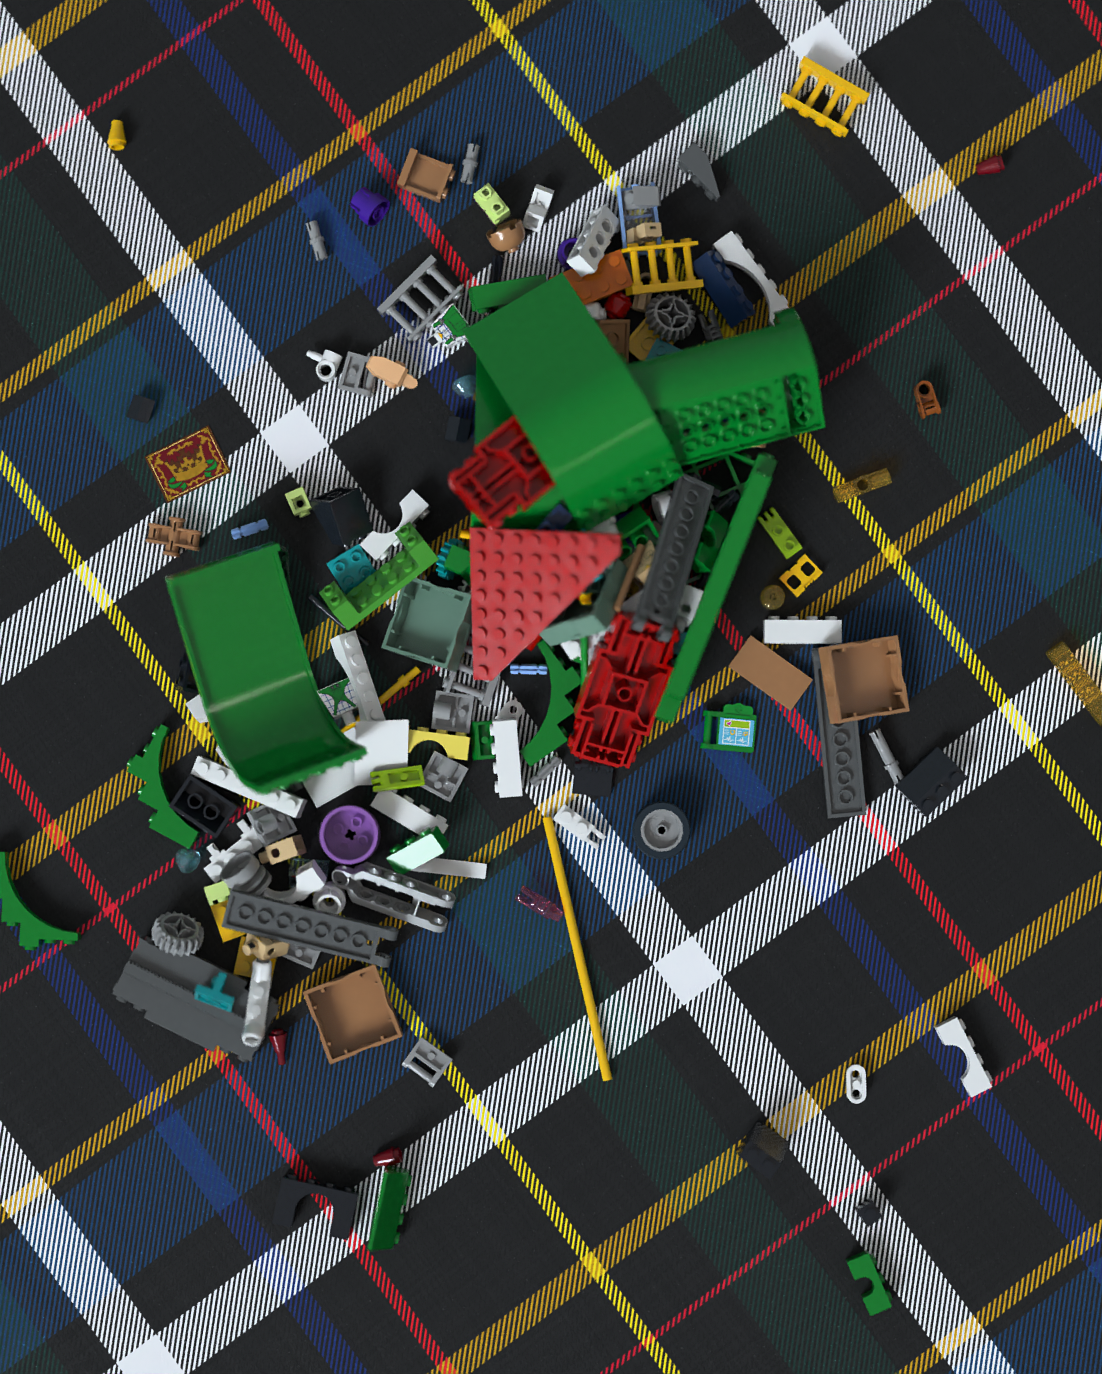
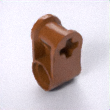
[914,380,941,419]

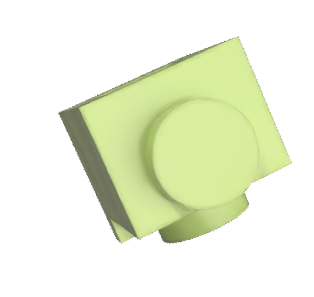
[285,487,312,518]
[204,881,232,906]

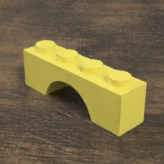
[408,726,471,760]

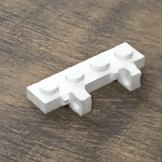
[203,819,263,883]

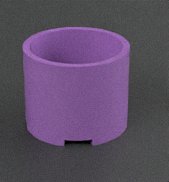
[320,806,381,864]

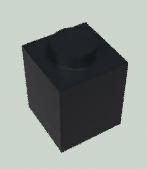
[854,1198,883,1228]

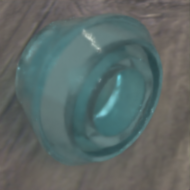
[452,374,476,399]
[175,848,200,873]

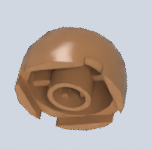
[486,218,525,253]

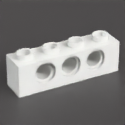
[566,205,620,277]

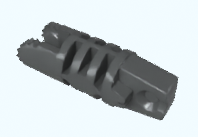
[698,309,724,343]

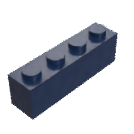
[692,249,756,328]

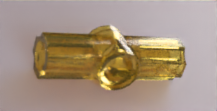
[832,468,892,503]

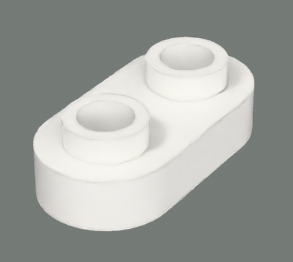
[492,700,523,724]
[846,1064,866,1104]

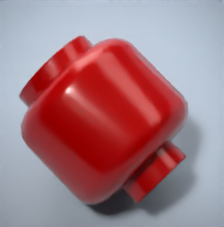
[604,291,632,319]

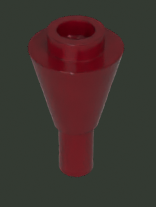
[268,1028,287,1065]

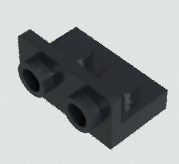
[175,653,199,694]

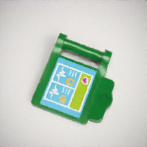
[700,703,757,753]

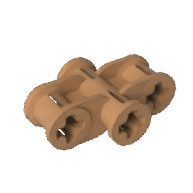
[145,516,203,557]

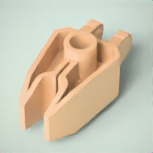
[365,356,418,389]

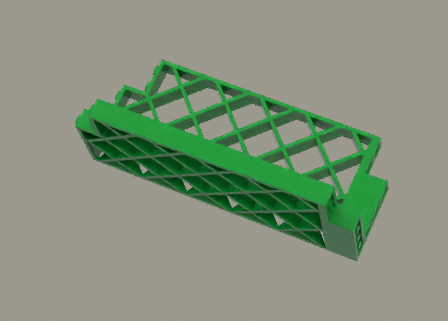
[572,452,777,725]

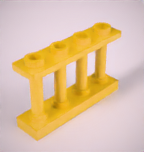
[780,56,870,137]
[621,238,704,296]

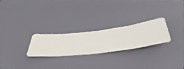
[411,858,487,879]

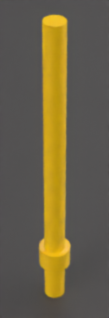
[341,666,421,733]

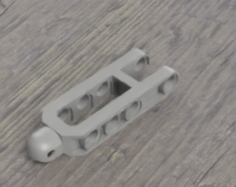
[332,862,456,933]

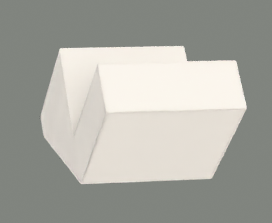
[523,184,554,233]

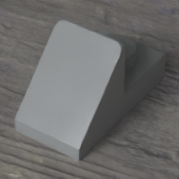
[622,186,661,211]

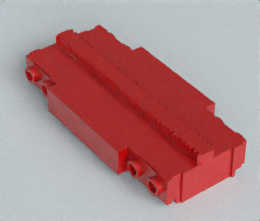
[448,415,556,530]
[567,610,680,769]

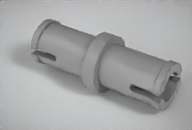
[460,143,480,184]
[306,220,328,261]

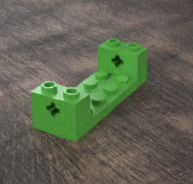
[319,521,439,630]

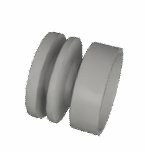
[220,851,272,895]

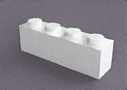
[763,616,842,644]
[490,717,523,798]
[370,789,449,835]

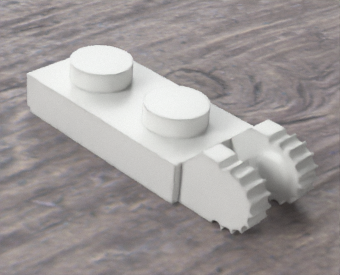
[553,804,606,849]

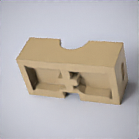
[625,222,662,244]

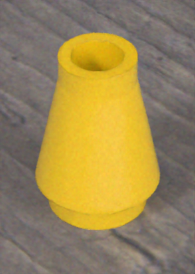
[107,120,126,150]

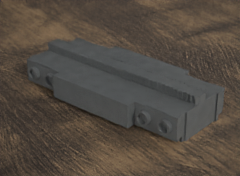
[112,936,280,1063]

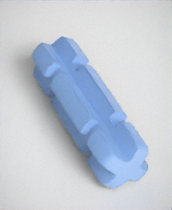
[231,519,269,540]
[510,664,548,674]

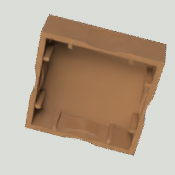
[818,635,910,724]
[303,964,404,1064]

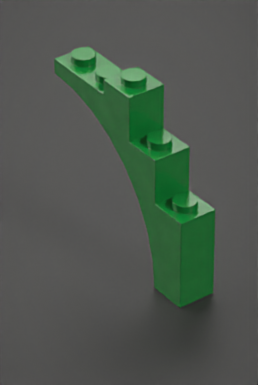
[519,640,581,767]
[126,724,201,849]
[0,852,81,950]

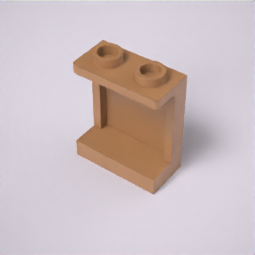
[397,148,456,203]

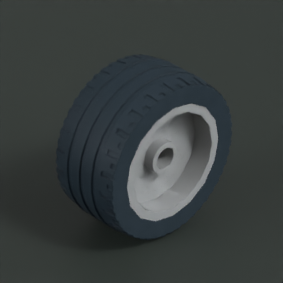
[632,801,691,859]

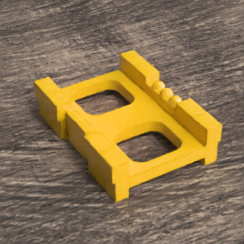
[778,554,823,597]

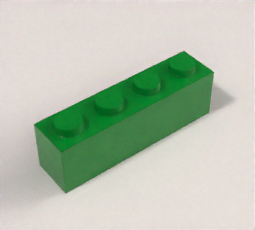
[468,274,547,314]

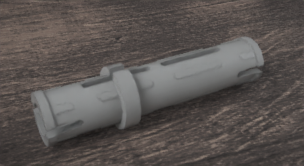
[869,728,904,785]

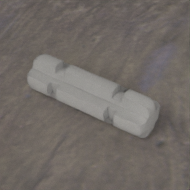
[529,755,561,787]

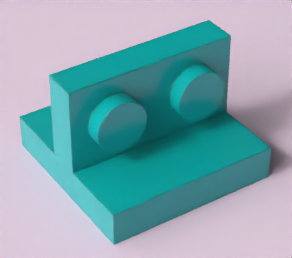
[195,972,234,1012]

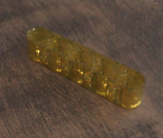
[1046,641,1102,727]

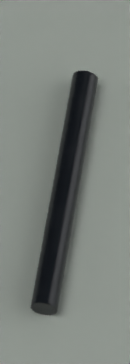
[308,593,370,649]

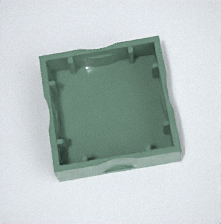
[539,558,628,646]
[381,578,472,672]

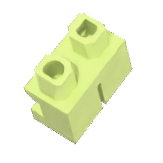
[473,183,510,227]

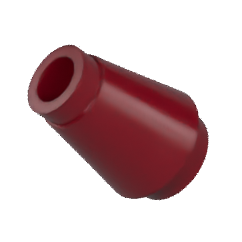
[975,154,1005,175]
[373,1146,403,1167]

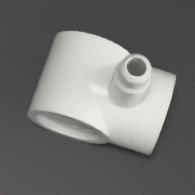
[306,350,343,382]

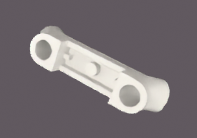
[242,958,272,1046]

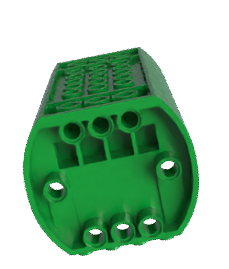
[618,307,825,466]

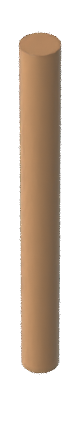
[613,544,645,612]

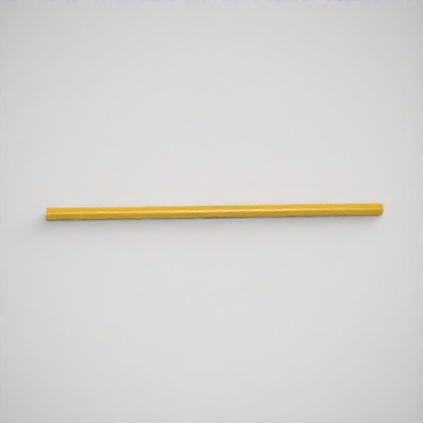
[542,816,612,1081]

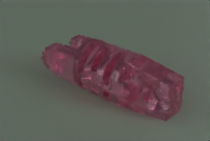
[515,885,563,922]

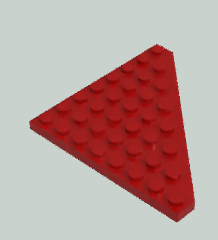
[469,526,622,681]

